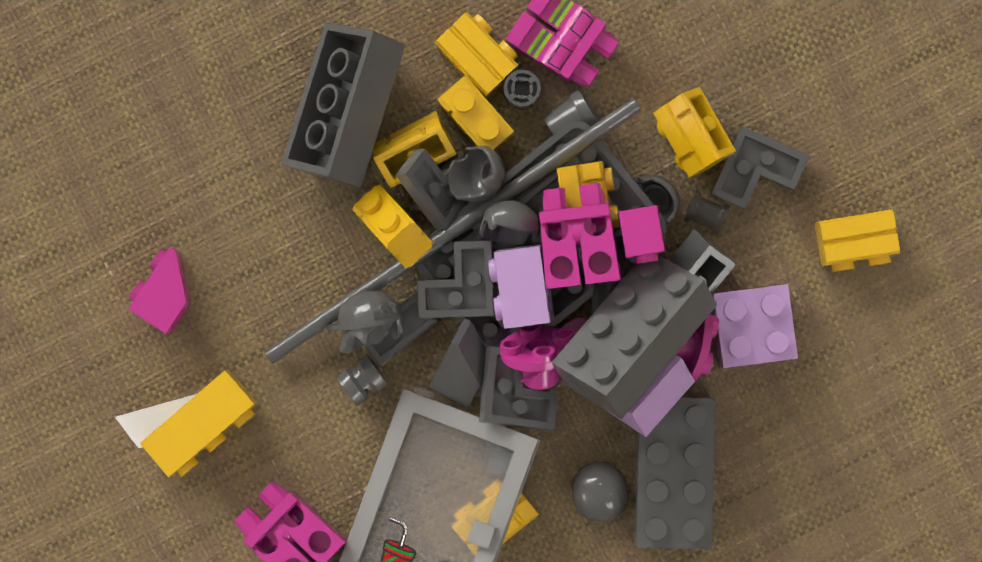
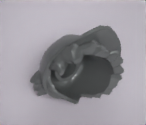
[327,288,403,353]

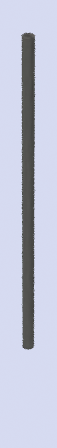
[265,98,641,364]

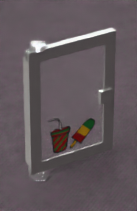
[339,385,541,562]

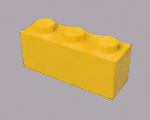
[140,370,258,477]

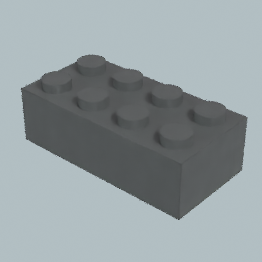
[281,22,405,188]
[551,255,717,420]
[633,396,715,549]

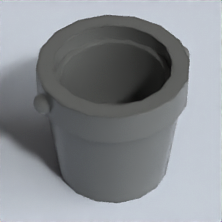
[545,89,600,135]

